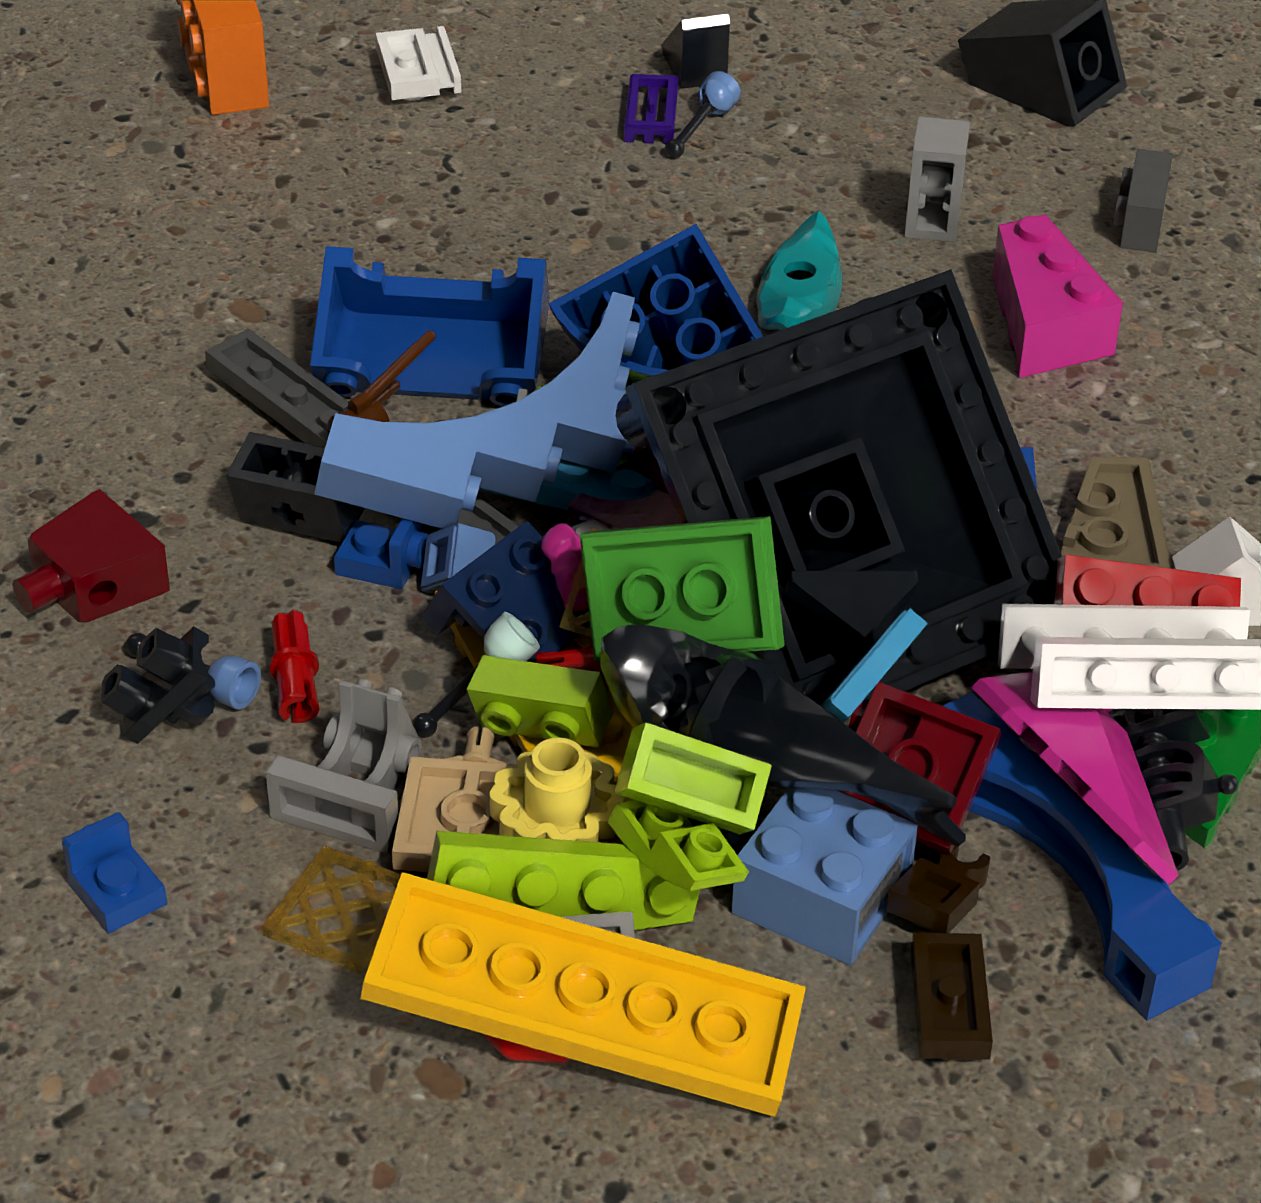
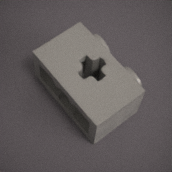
[905,116,970,242]

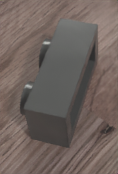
[1113,149,1173,253]

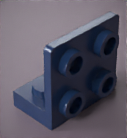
[421,521,591,663]

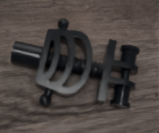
[1095,709,1238,871]

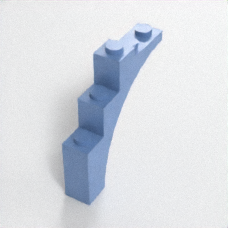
[314,292,640,529]

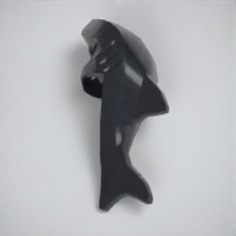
[600,625,966,846]

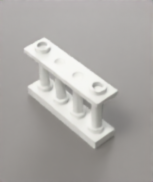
[997,604,1261,710]

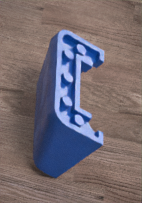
[310,246,550,406]

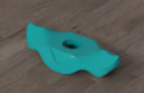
[755,210,843,330]

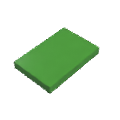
[580,516,785,662]

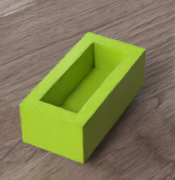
[467,655,614,748]
[614,722,772,834]

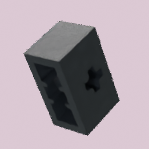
[225,432,365,543]

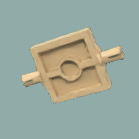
[392,726,517,872]

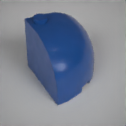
[548,224,763,383]

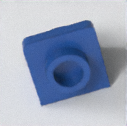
[334,518,428,589]
[62,812,167,934]

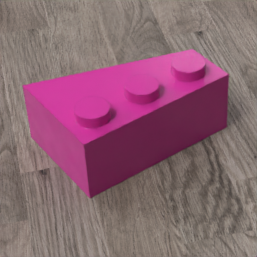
[992,214,1123,378]

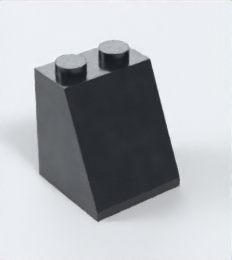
[958,0,1128,126]

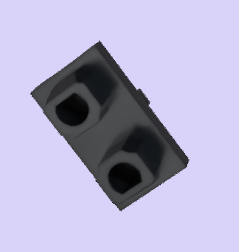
[101,626,215,744]

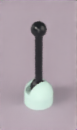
[412,612,540,738]

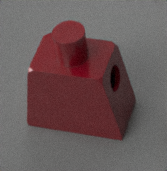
[12,489,170,623]

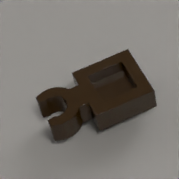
[886,846,990,933]

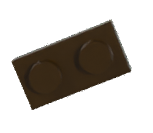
[911,932,993,1060]

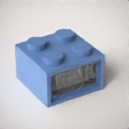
[732,787,918,966]

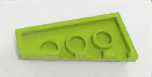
[427,831,700,930]

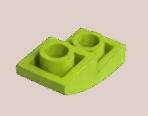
[607,800,749,891]

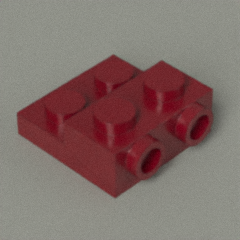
[836,682,1001,854]

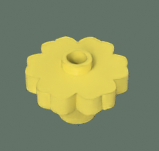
[489,738,625,842]

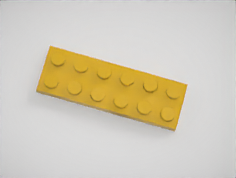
[360,872,806,1117]

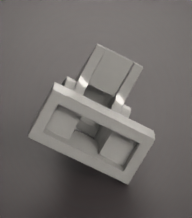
[266,678,422,855]

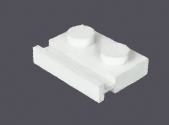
[375,26,461,101]

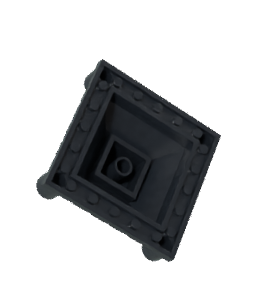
[615,269,1062,706]

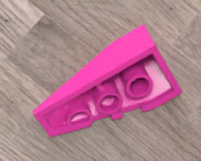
[971,672,1179,885]

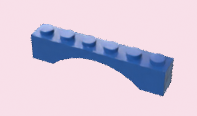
[943,692,1221,1021]

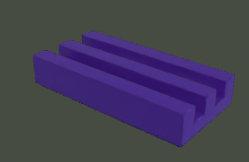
[624,74,678,144]

